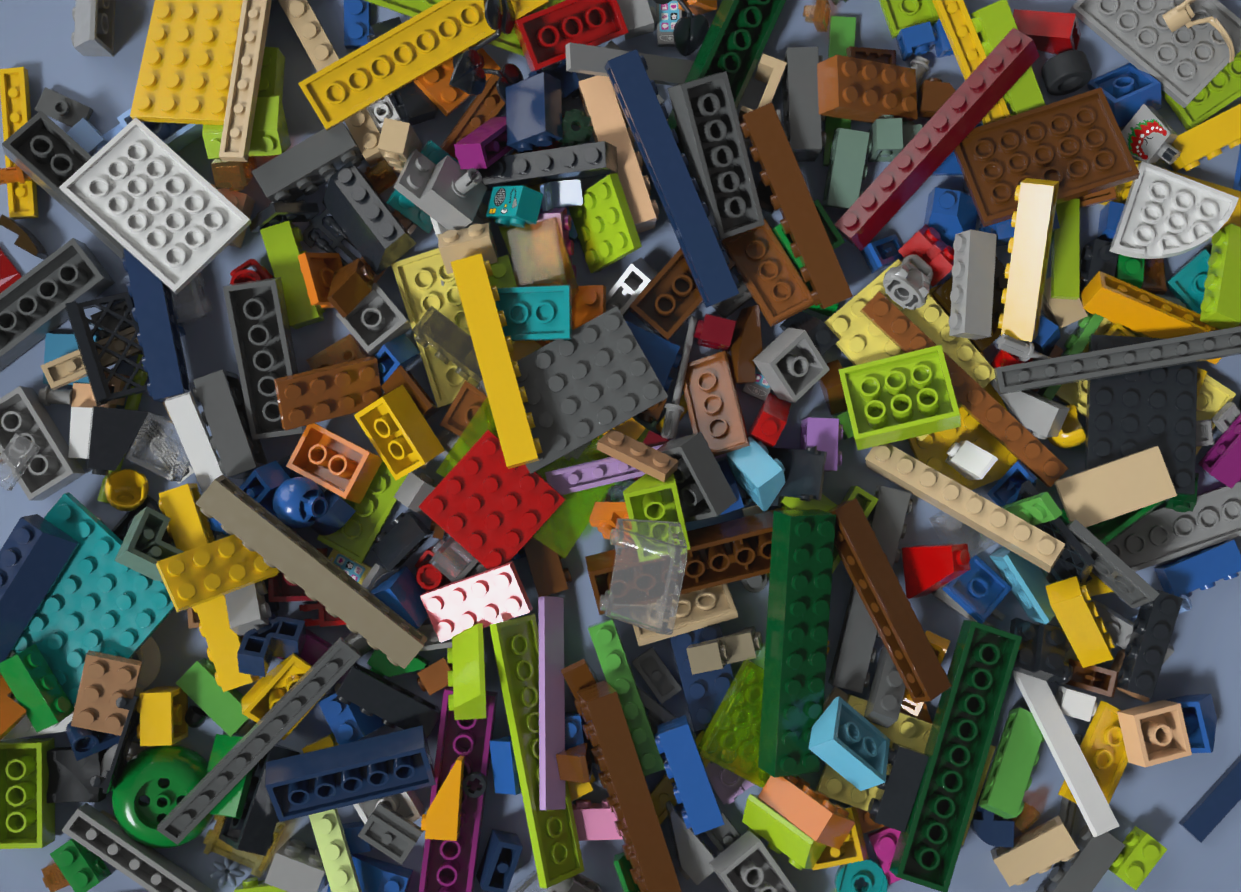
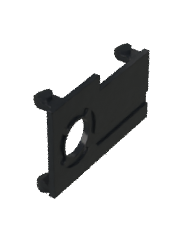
[742,442,827,506]
[90,694,140,794]

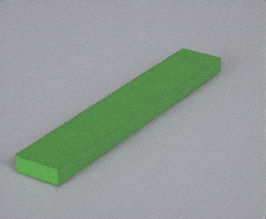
[823,16,856,167]

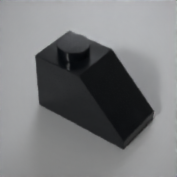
[780,311,839,356]

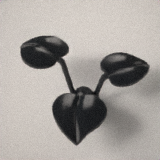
[449,0,524,103]
[653,0,709,57]

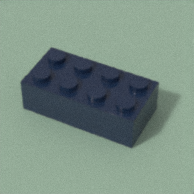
[670,623,744,732]

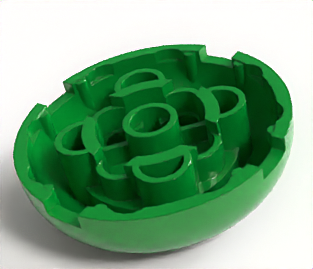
[112,745,214,849]

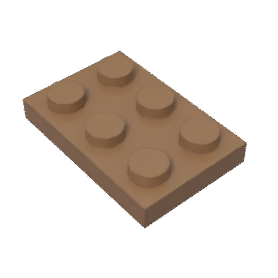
[71,650,143,736]

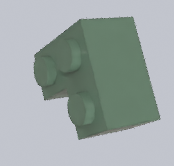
[868,115,922,162]
[114,506,184,583]

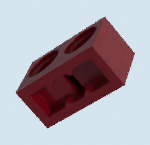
[694,314,736,351]

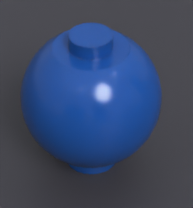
[273,477,328,529]

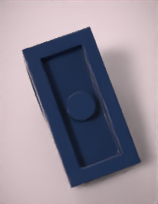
[66,721,121,761]

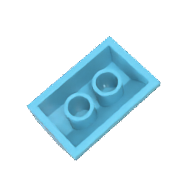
[989,546,1055,624]
[809,696,890,791]

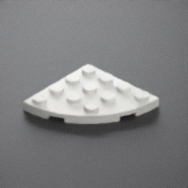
[1109,161,1239,259]

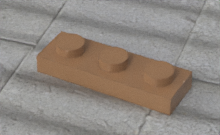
[597,429,679,482]

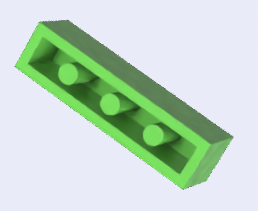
[978,707,1045,819]

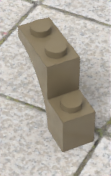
[686,626,763,675]

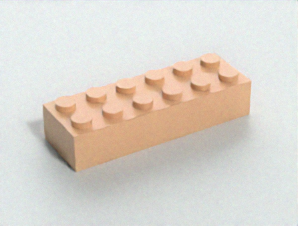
[578,75,659,233]

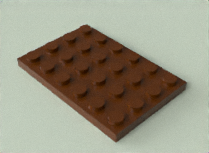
[953,87,1140,227]

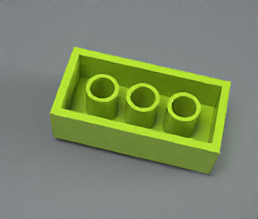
[0,738,55,849]

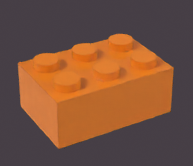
[286,423,383,504]
[758,775,856,849]

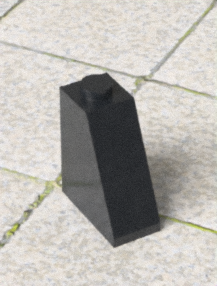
[86,406,148,475]

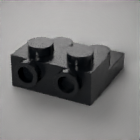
[1010,617,1071,683]

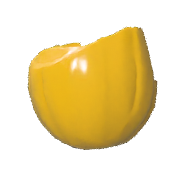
[1047,404,1086,448]
[104,469,149,512]

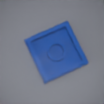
[942,553,1012,624]

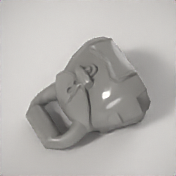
[883,254,933,310]

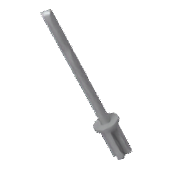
[661,315,698,440]
[996,334,1088,381]

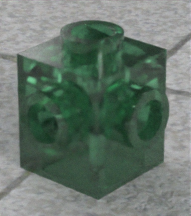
[558,109,593,147]

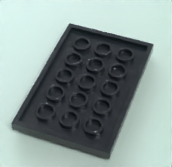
[1085,334,1197,495]

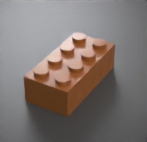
[817,55,918,123]

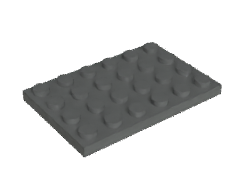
[480,306,668,474]

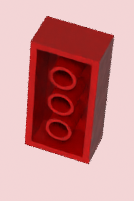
[514,0,629,71]

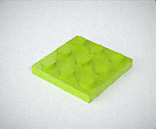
[568,173,642,273]

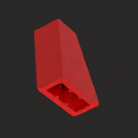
[1013,9,1081,55]
[747,393,791,447]
[902,543,970,599]

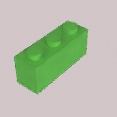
[176,658,250,737]

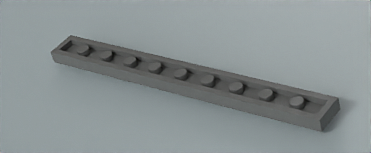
[994,326,1241,395]
[157,637,361,845]

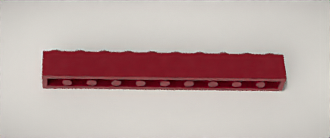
[834,28,1040,251]

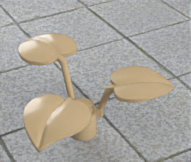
[1162,0,1235,63]

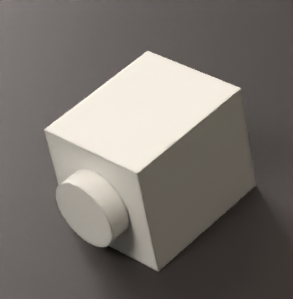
[1055,685,1097,722]

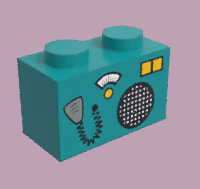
[486,186,543,228]

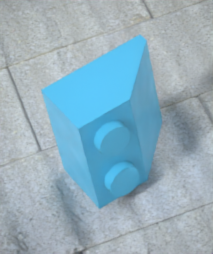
[726,436,785,512]

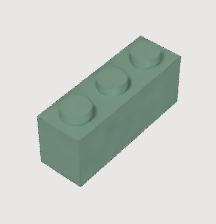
[822,128,872,210]

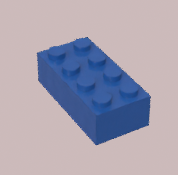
[654,715,725,835]

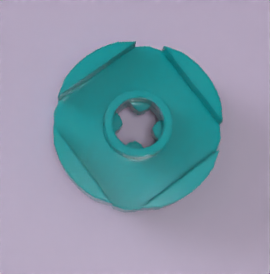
[835,858,888,892]

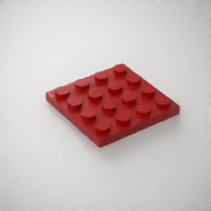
[418,429,566,570]

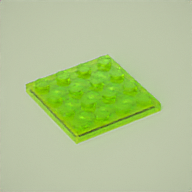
[697,659,771,788]

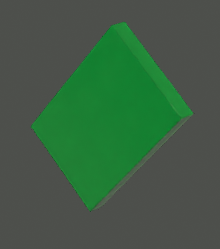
[206,734,255,819]

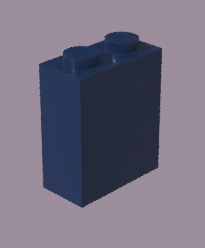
[506,72,563,153]

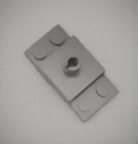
[393,149,492,230]

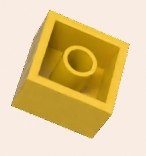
[137,686,188,746]

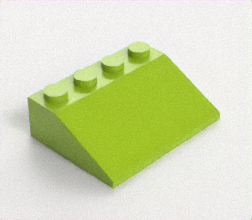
[839,345,961,450]

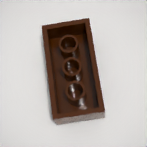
[629,248,736,341]

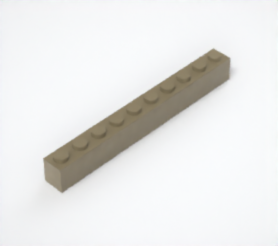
[195,474,428,669]

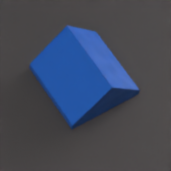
[370,566,428,629]

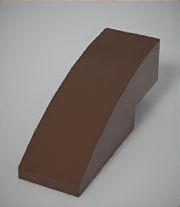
[727,305,763,384]

